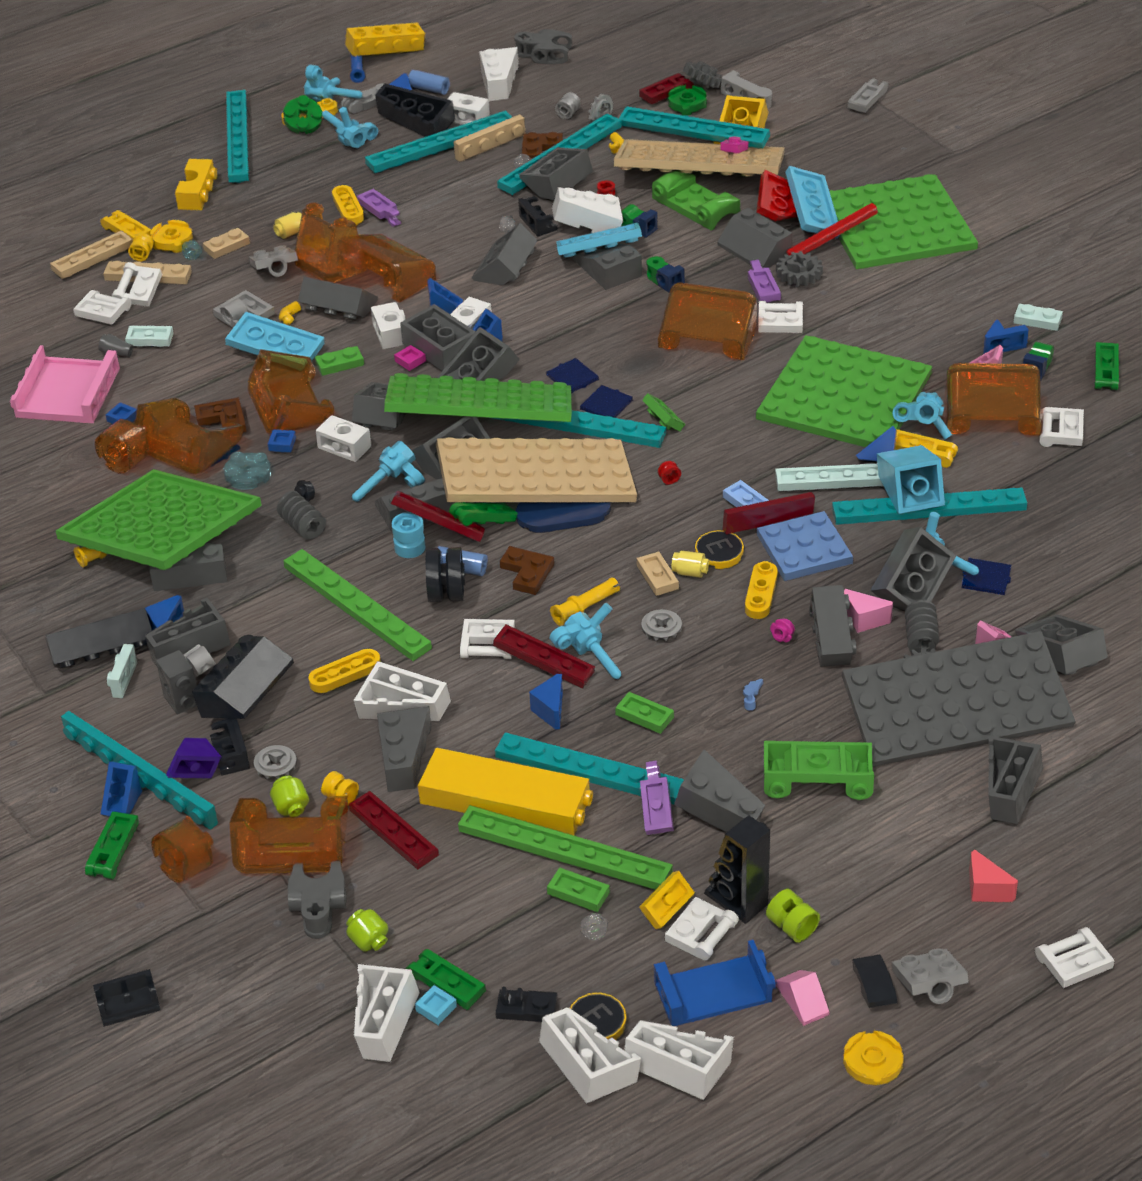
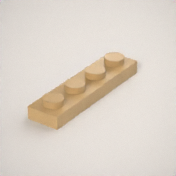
[454,115,525,162]
[50,230,133,279]
[103,261,192,284]

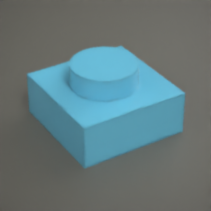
[415,985,457,1025]

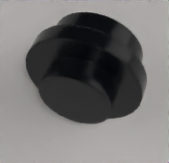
[294,480,315,502]

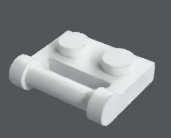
[112,262,162,307]
[74,290,131,324]
[758,301,803,333]
[1040,407,1084,447]
[460,619,515,659]
[665,897,739,960]
[1035,927,1114,988]

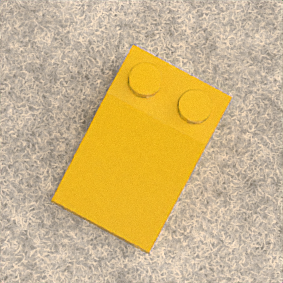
[713,95,768,144]

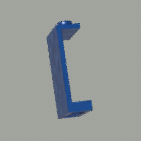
[654,940,776,1026]

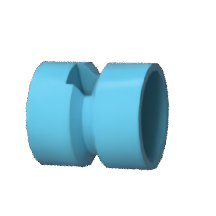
[392,512,426,558]

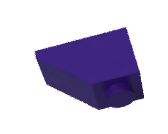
[166,738,221,778]

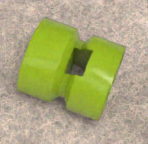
[766,889,820,943]

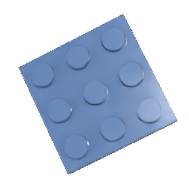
[757,511,853,581]

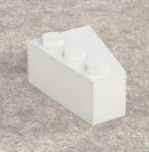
[480,47,518,101]
[552,187,623,233]
[354,661,451,721]
[354,964,420,1062]
[539,1007,641,1103]
[625,1020,734,1100]

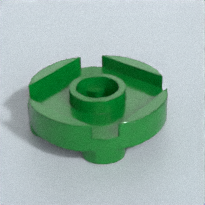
[668,85,707,116]
[283,95,323,134]

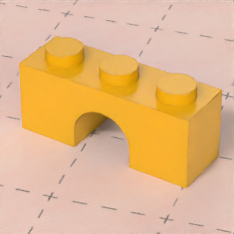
[175,159,217,210]

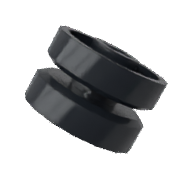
[425,547,465,602]

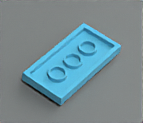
[785,166,839,239]
[556,223,642,257]
[225,312,325,371]

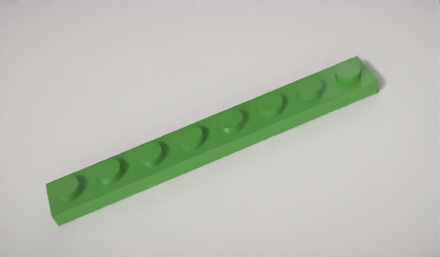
[283,549,432,661]
[458,805,673,890]

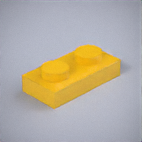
[639,871,695,929]

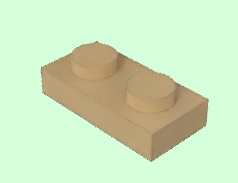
[203,228,250,259]
[637,552,679,596]

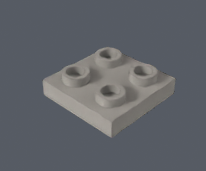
[249,245,298,276]
[213,290,275,328]
[892,949,969,1004]

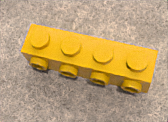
[345,23,425,56]

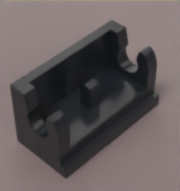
[518,196,558,237]
[210,719,250,776]
[93,969,161,1027]

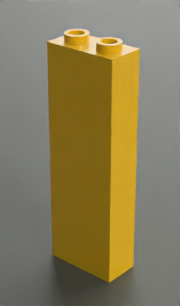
[418,747,593,835]

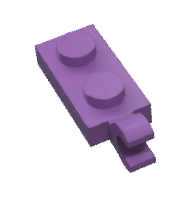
[357,189,401,227]
[748,260,781,303]
[640,761,674,835]

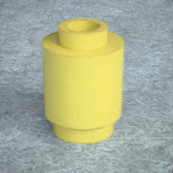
[273,212,306,239]
[672,550,709,578]

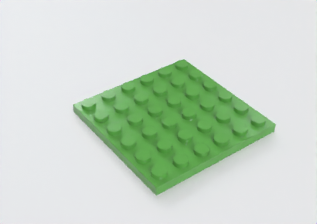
[829,174,978,270]
[756,335,932,447]
[56,469,262,570]

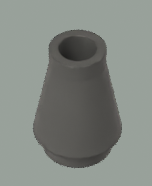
[98,334,133,357]

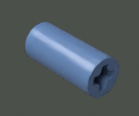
[408,70,450,95]
[438,546,488,576]

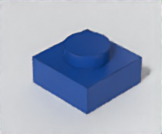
[106,403,139,429]
[268,429,296,452]

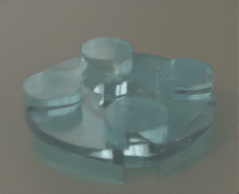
[224,452,271,490]

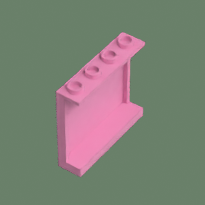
[10,345,120,423]

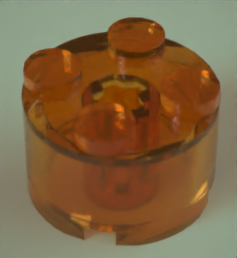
[95,419,149,474]
[151,817,213,883]

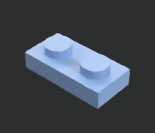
[723,480,769,507]

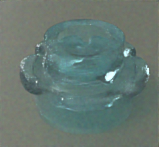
[182,240,202,260]

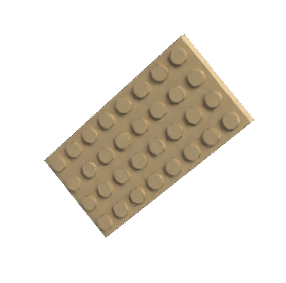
[614,139,784,176]
[436,437,637,502]

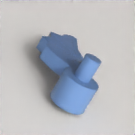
[743,679,763,710]

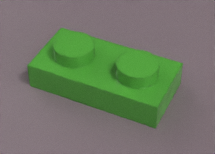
[315,346,364,376]
[642,393,685,431]
[615,692,674,734]
[547,867,610,912]

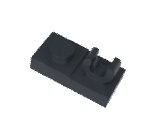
[496,987,558,1022]

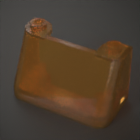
[294,203,367,283]
[338,234,436,303]
[658,283,757,360]
[248,349,334,434]
[944,363,1041,435]
[133,398,243,474]
[229,796,348,874]

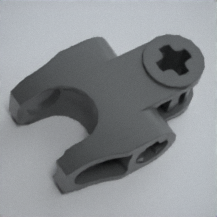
[514,29,572,64]
[288,861,347,939]

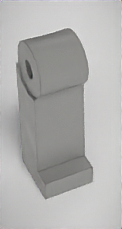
[721,70,772,109]
[183,644,216,677]

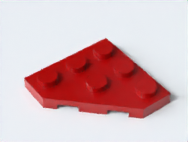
[757,170,798,221]

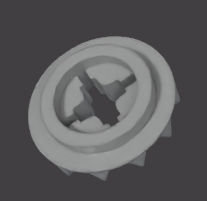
[588,94,613,122]
[641,609,682,641]
[254,745,297,780]

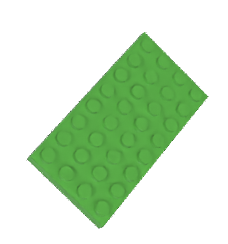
[384,373,572,422]

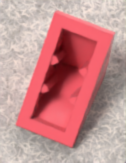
[969,850,1018,902]

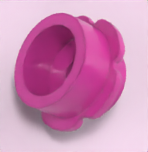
[770,618,795,643]

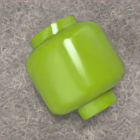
[270,776,310,817]
[346,909,388,952]

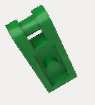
[1094,342,1119,390]
[449,502,518,526]
[85,811,139,880]
[405,949,486,1010]

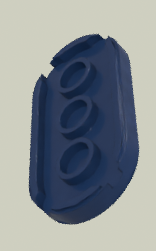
[516,502,611,533]

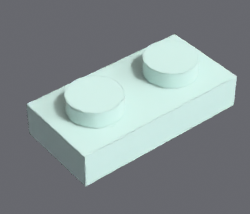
[1014,304,1063,331]
[125,326,174,347]
[107,644,137,698]

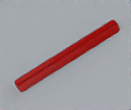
[786,203,878,256]

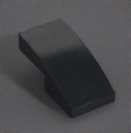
[852,954,898,1008]

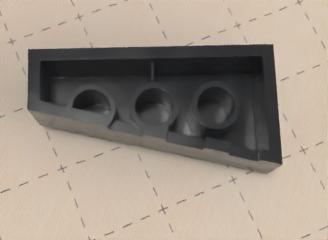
[375,83,455,137]
[704,815,770,924]

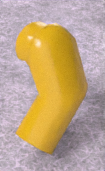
[609,132,624,154]
[279,301,301,325]

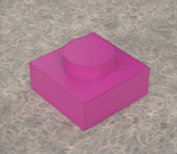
[720,136,748,153]
[394,345,426,371]

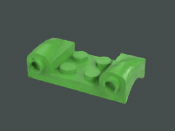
[652,170,740,231]
[764,741,874,800]

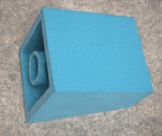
[876,445,945,514]

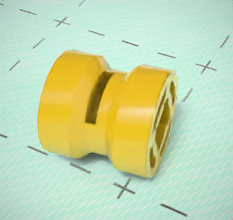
[128,232,154,262]
[321,771,359,806]

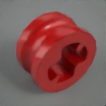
[597,180,615,196]
[657,461,682,485]

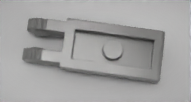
[848,78,889,113]
[341,83,384,114]

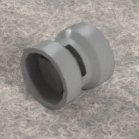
[555,92,581,119]

